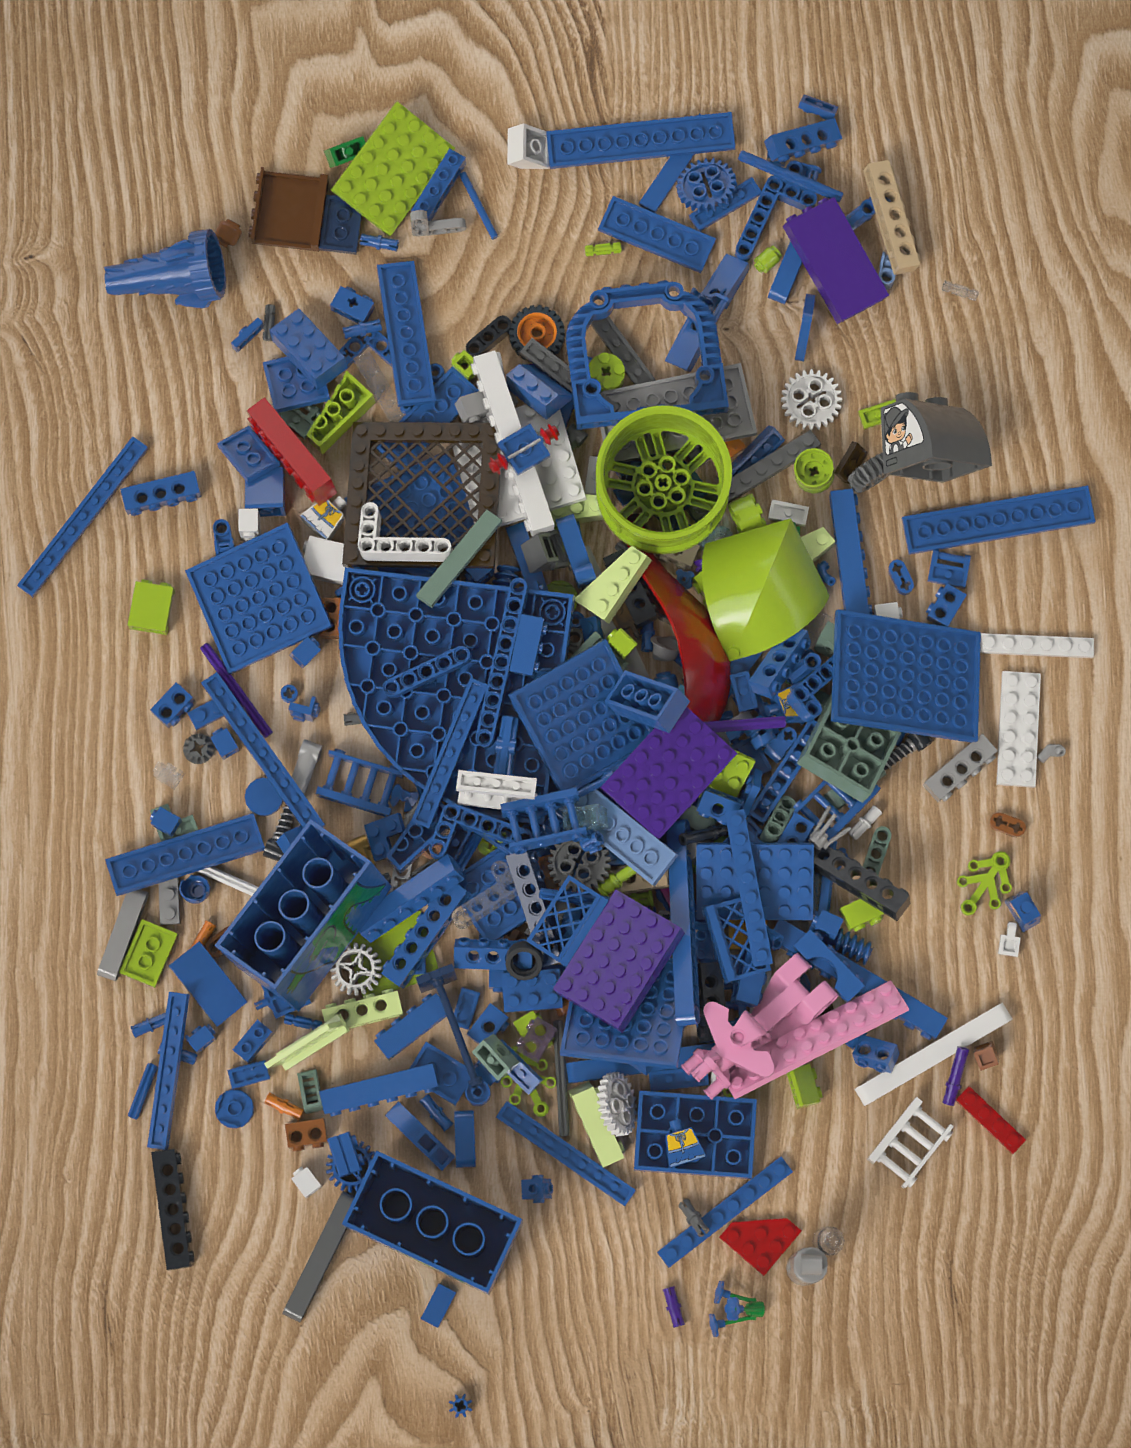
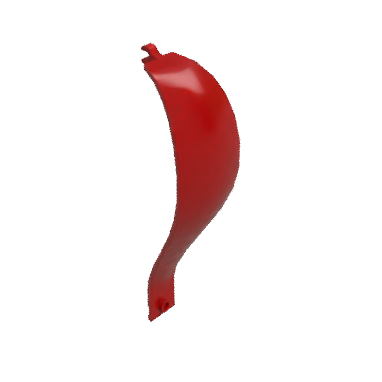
[627,514,731,722]

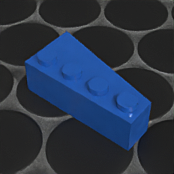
[386,802,455,874]

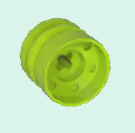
[794,448,834,494]

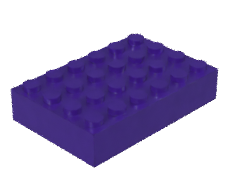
[600,707,738,840]
[553,890,685,1033]

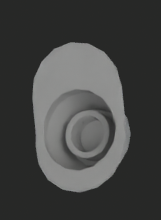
[650,636,679,661]

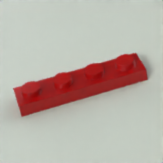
[956,1086,1026,1155]

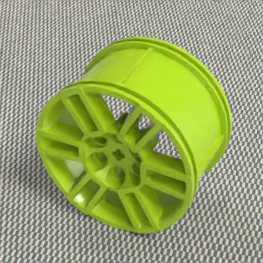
[596,405,732,554]

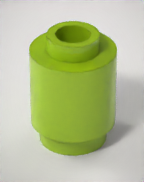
[754,246,782,273]

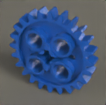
[676,158,737,213]

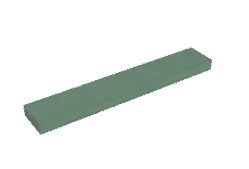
[416,510,502,608]

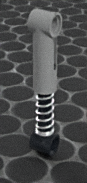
[263,739,323,861]

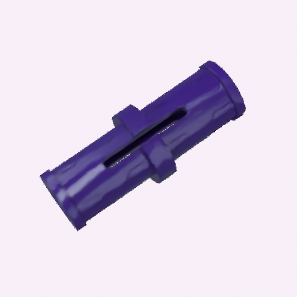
[662,1286,685,1328]

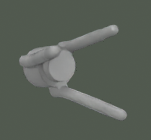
[808,806,851,850]

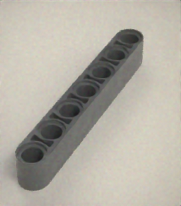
[282,1191,355,1323]

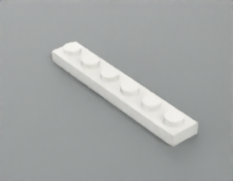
[980,633,1094,658]

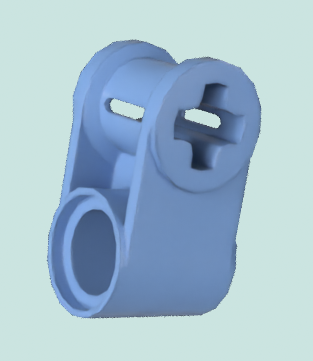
[878,252,896,290]

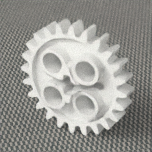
[781,369,842,431]
[597,1072,638,1137]

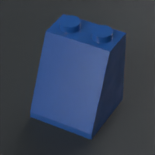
[245,466,286,517]

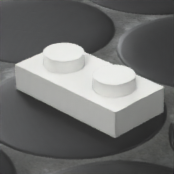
[768,500,809,527]

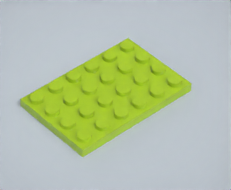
[331,101,455,237]

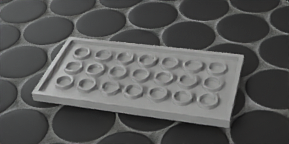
[600,363,757,463]

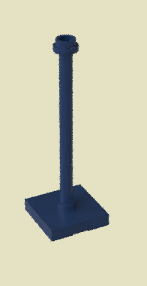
[415,964,483,1088]

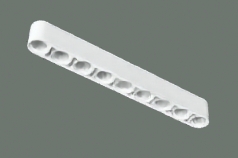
[854,1002,1012,1106]

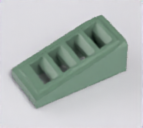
[297,1069,323,1114]

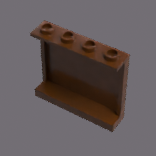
[248,167,329,252]

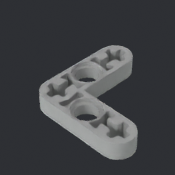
[410,210,466,236]

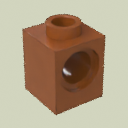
[973,1041,1000,1071]

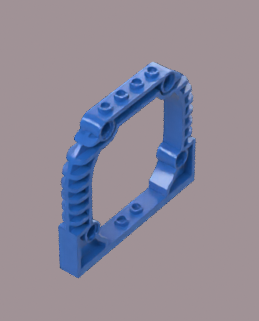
[566,280,729,430]

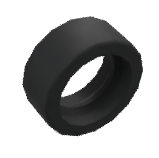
[505,941,543,981]

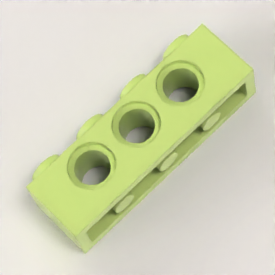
[322,989,403,1029]

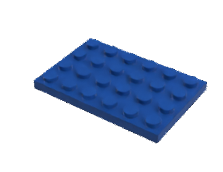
[696,843,814,920]

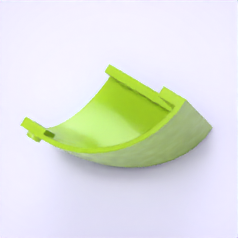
[702,518,830,661]

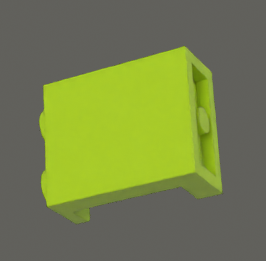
[128,579,175,635]

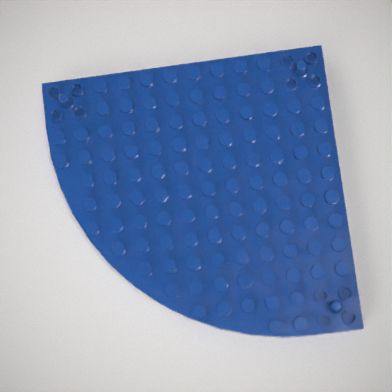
[338,567,575,826]

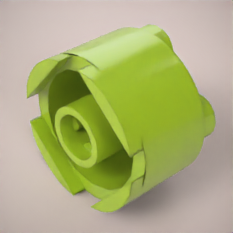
[589,352,625,392]
[728,493,767,533]

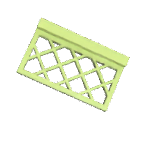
[264,1014,350,1071]

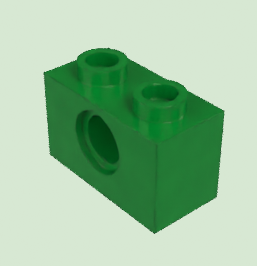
[323,136,366,168]

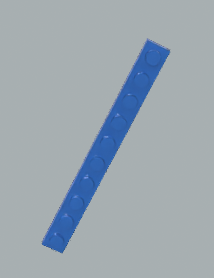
[17,436,148,598]
[201,672,325,828]

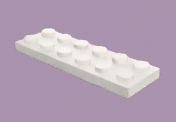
[996,671,1041,788]

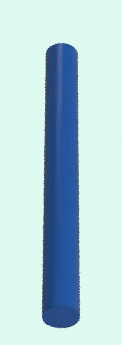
[459,172,498,240]

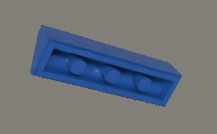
[718,425,785,479]

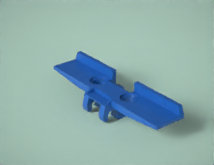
[665,254,749,372]

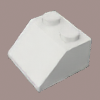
[507,123,550,169]

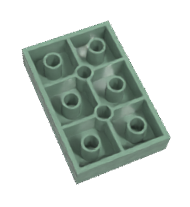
[797,693,901,803]

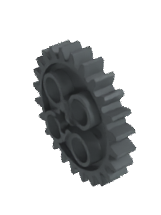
[548,840,611,892]

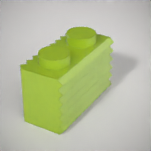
[606,628,638,660]

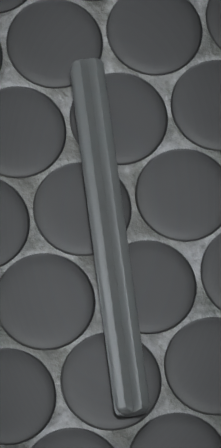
[553,1020,570,1137]

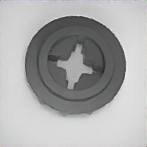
[183,733,214,764]

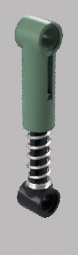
[823,733,934,810]

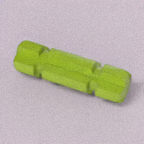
[585,242,622,257]

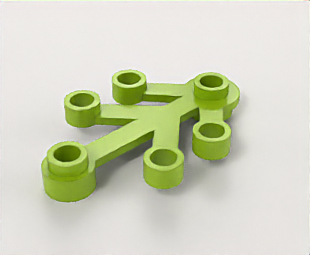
[957,851,1012,916]
[501,1046,556,1117]

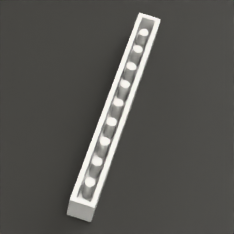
[471,350,554,536]

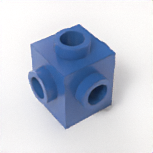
[521,1175,553,1203]

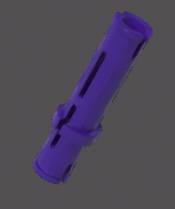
[942,1046,969,1106]

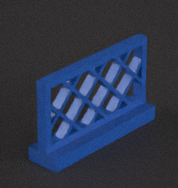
[526,875,609,967]
[702,897,771,984]

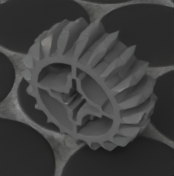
[848,453,889,493]

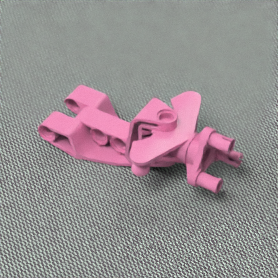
[681,953,839,1100]

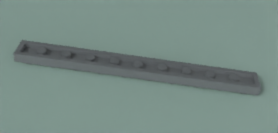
[590,316,711,468]

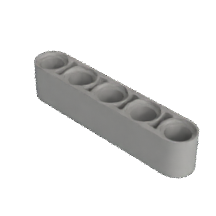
[97,889,149,981]

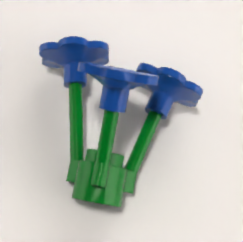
[709,1281,765,1337]

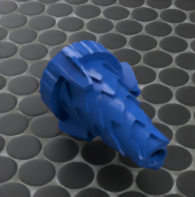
[104,229,226,309]

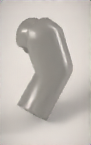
[1037,744,1066,763]

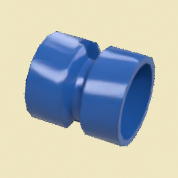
[744,715,777,751]
[465,1080,491,1107]

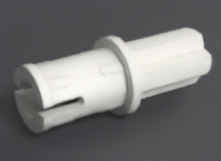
[849,805,882,840]

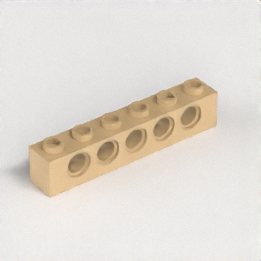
[863,160,921,275]

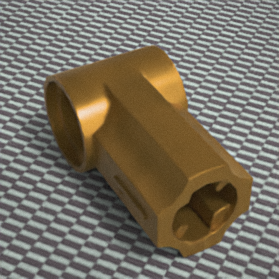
[347,834,377,868]

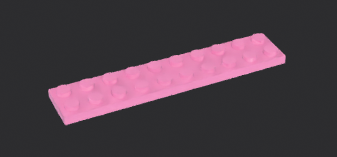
[728,980,909,1099]

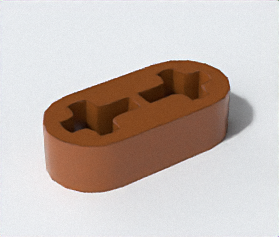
[989,812,1026,838]

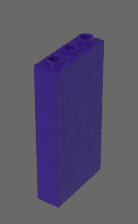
[782,197,889,325]

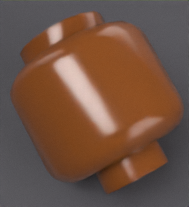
[215,219,242,248]

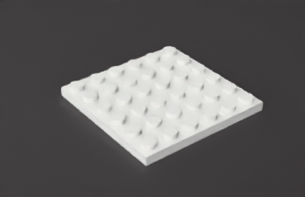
[453,404,587,527]

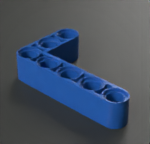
[735,175,817,262]
[429,803,533,860]

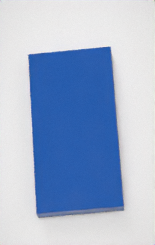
[169,941,247,1027]

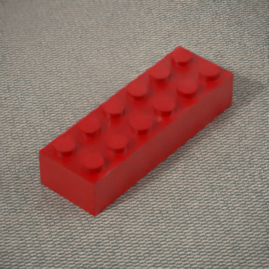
[246,397,337,506]

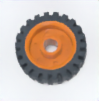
[509,305,565,362]

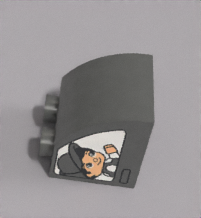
[881,392,992,483]

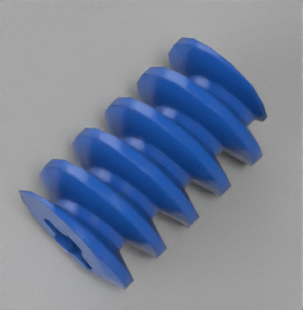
[492,565,521,587]
[831,928,874,965]

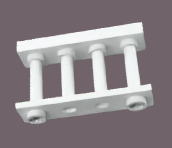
[456,770,537,809]
[867,1097,954,1189]

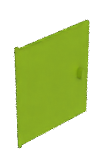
[349,911,439,1000]

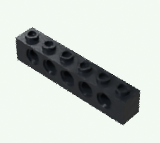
[814,846,911,921]
[151,1149,195,1271]

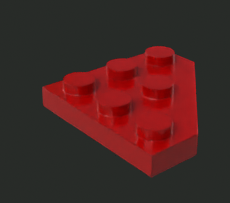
[719,1218,802,1276]

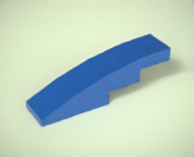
[505,522,549,592]

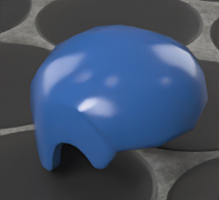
[179,875,211,904]

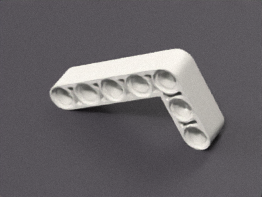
[358,502,453,562]

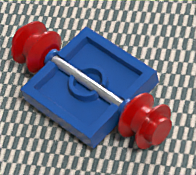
[488,424,560,476]

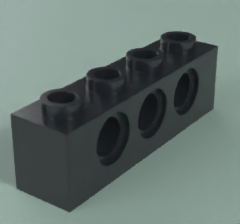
[603,549,659,629]
[697,962,726,1043]

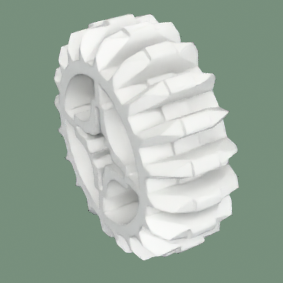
[330,943,383,996]

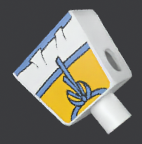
[300,496,346,540]

